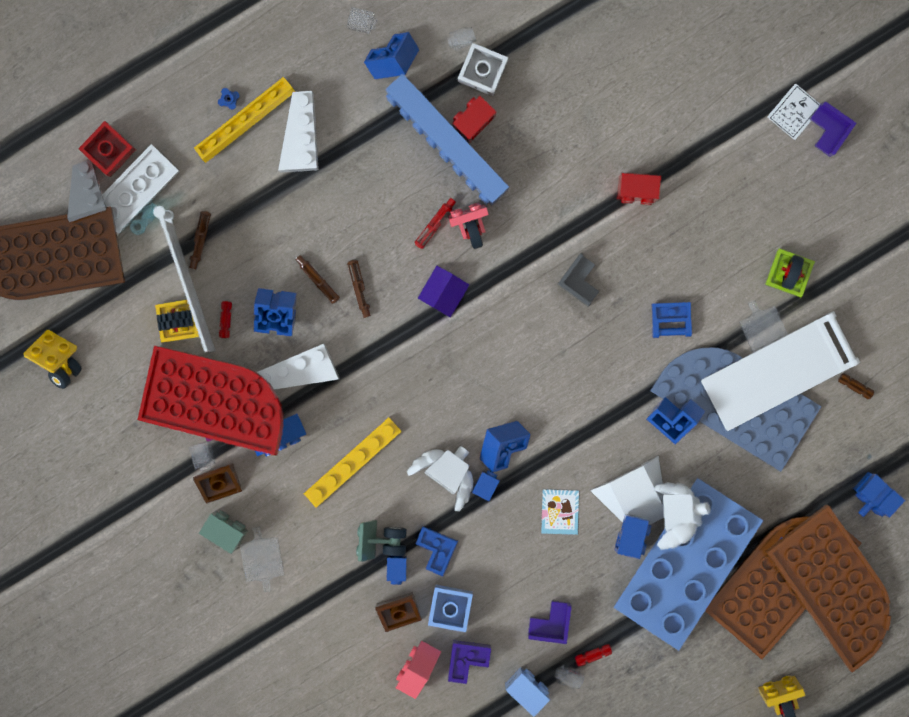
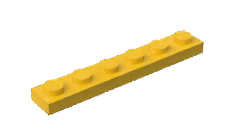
[194,77,295,163]
[303,417,402,508]

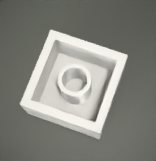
[458,43,508,96]

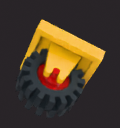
[155,300,200,343]

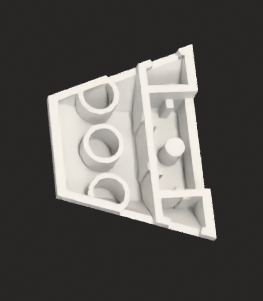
[590,456,664,525]

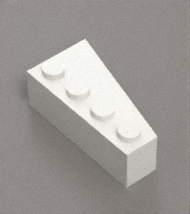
[278,91,319,173]
[257,344,340,389]

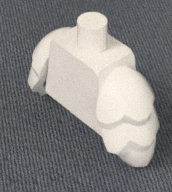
[407,446,473,511]
[654,482,710,550]

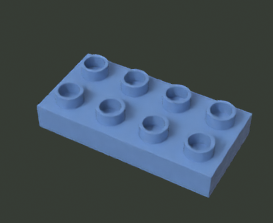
[614,478,763,651]

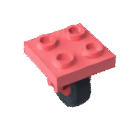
[448,202,489,249]

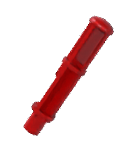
[414,198,456,249]

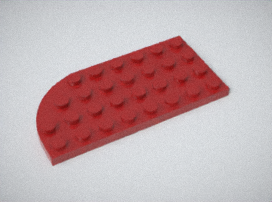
[137,346,283,455]

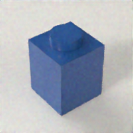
[472,470,500,501]
[387,556,407,585]

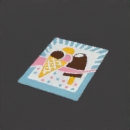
[541,490,579,535]

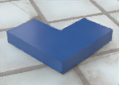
[415,526,458,576]

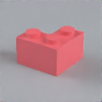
[396,641,441,699]

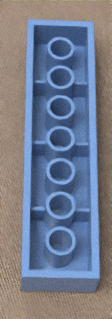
[385,73,509,206]

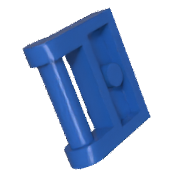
[652,302,692,338]

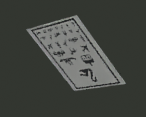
[767,83,820,140]

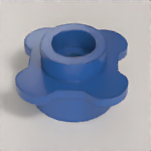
[218,88,240,110]

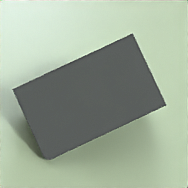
[557,253,599,307]

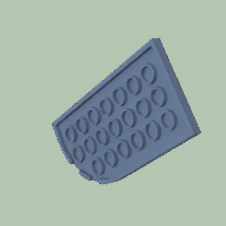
[650,348,821,472]

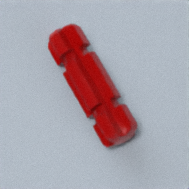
[219,301,232,339]
[575,644,612,666]

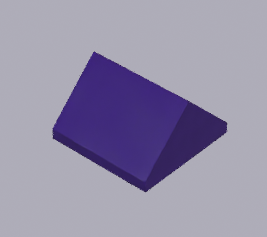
[417,266,469,317]

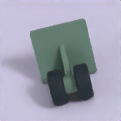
[356,520,407,562]

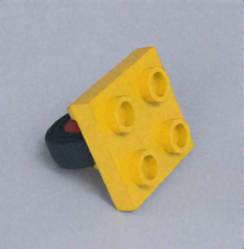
[758,676,805,717]

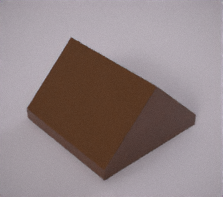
[193,463,242,504]
[375,592,422,632]

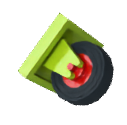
[765,248,815,298]

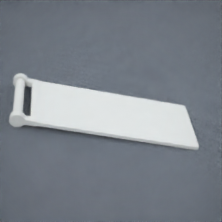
[153,206,215,352]
[701,311,860,431]

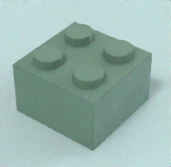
[198,510,248,554]

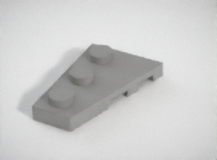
[67,160,106,222]

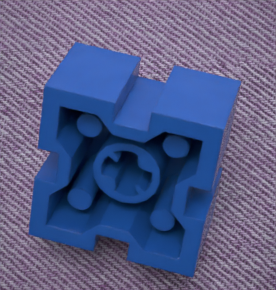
[254,288,296,337]
[853,472,905,518]

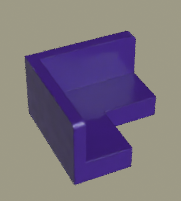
[809,101,857,157]
[528,600,572,644]
[448,640,491,684]

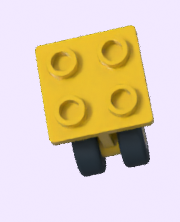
[23,330,82,389]

